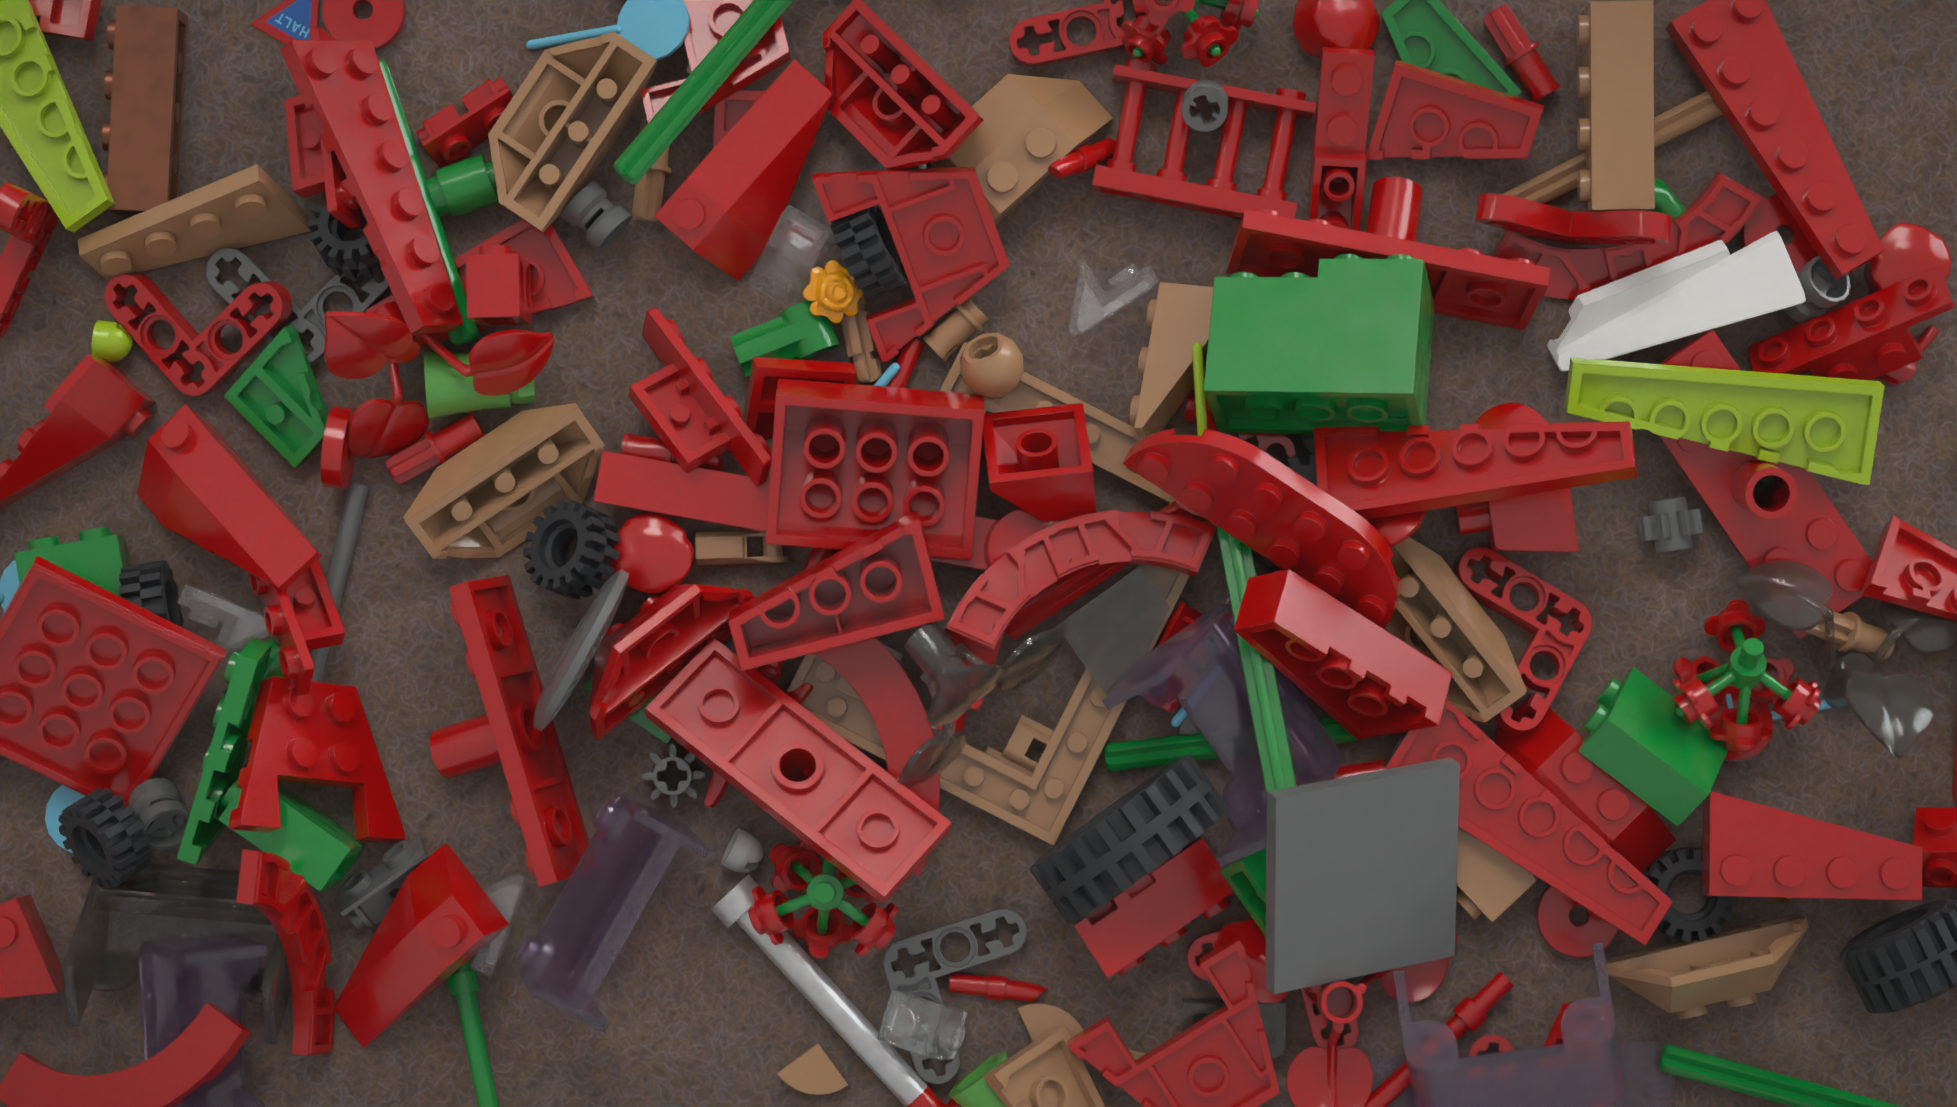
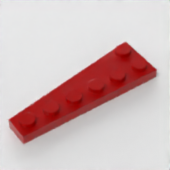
[280,40,463,334]
[1314,421,1638,520]
[1383,699,1673,945]

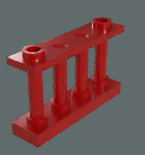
[1091,59,1317,219]

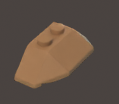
[488,32,658,232]
[931,74,1113,225]
[403,403,605,559]
[1384,537,1527,722]
[1598,915,1809,1019]

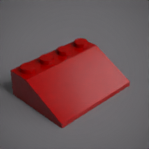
[765,378,985,560]

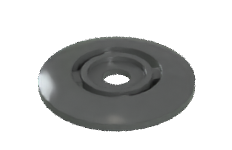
[533,569,630,732]

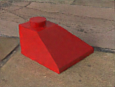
[983,403,1096,523]

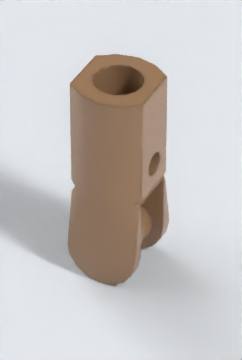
[695,530,789,566]

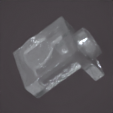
[877,990,967,1060]

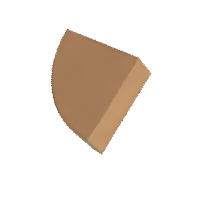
[1017,1002,1083,1042]
[777,1042,849,1095]

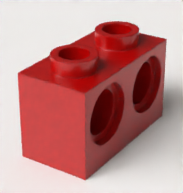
[466,245,532,327]

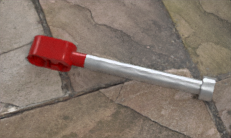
[711,874,960,1107]

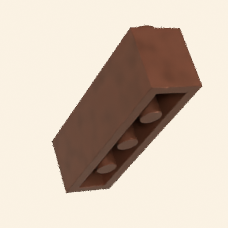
[102,5,188,216]

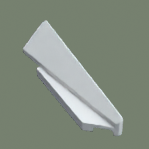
[1547,231,1806,372]

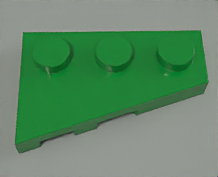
[1381,0,1522,161]

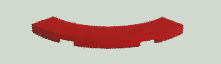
[1491,171,1764,300]
[945,510,1217,653]
[812,637,940,877]
[236,849,335,1056]
[0,1002,252,1107]

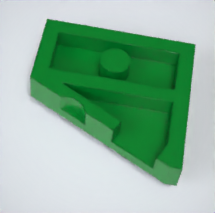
[224,325,329,468]

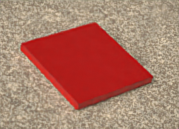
[0,556,226,807]

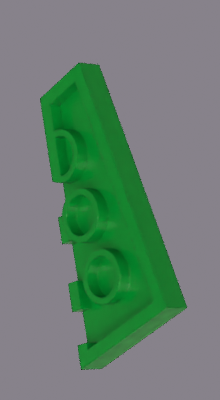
[177,638,273,865]

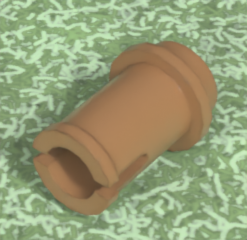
[923,298,988,362]

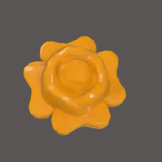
[803,260,863,323]

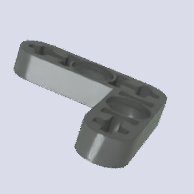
[206,248,391,366]
[883,908,1027,1084]

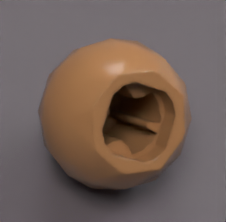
[960,333,1024,397]

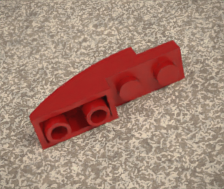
[1307,47,1375,231]

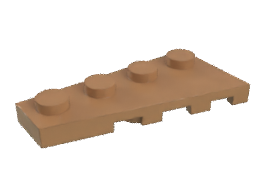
[77,164,311,280]
[982,1026,1105,1107]

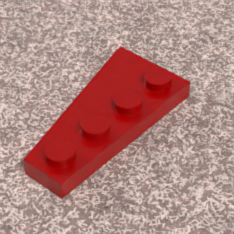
[365,219,595,348]

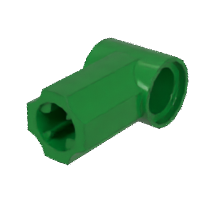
[730,300,840,378]

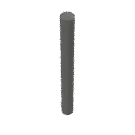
[309,482,369,682]

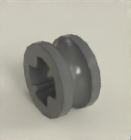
[1182,80,1228,132]

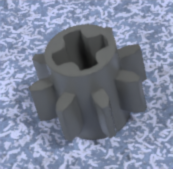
[1637,497,1704,553]
[641,743,707,808]

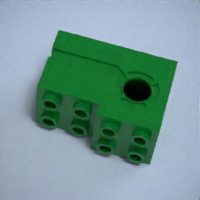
[1203,254,1435,434]

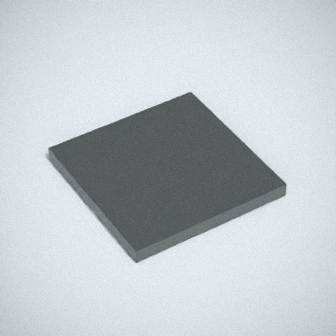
[1265,757,1460,994]

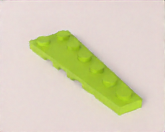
[0,0,115,233]
[1564,357,1885,485]

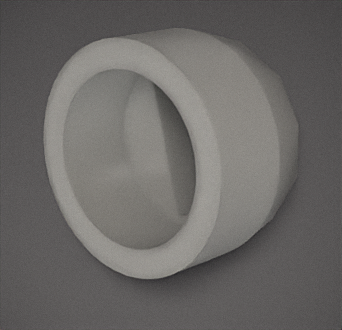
[721,828,764,873]

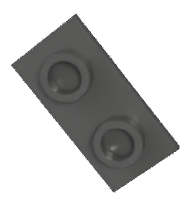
[337,835,432,930]

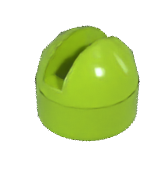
[91,320,133,362]

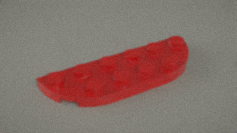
[1123,429,1401,629]

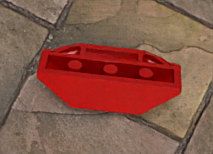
[822,0,984,170]
[589,584,755,741]
[1495,694,1676,873]

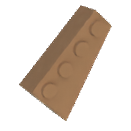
[1576,0,1655,211]

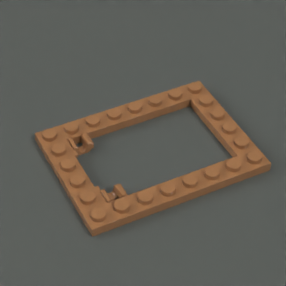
[787,342,1215,846]

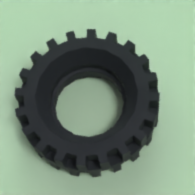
[1029,753,1229,925]

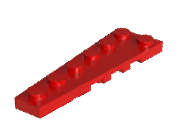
[1666,0,1884,281]

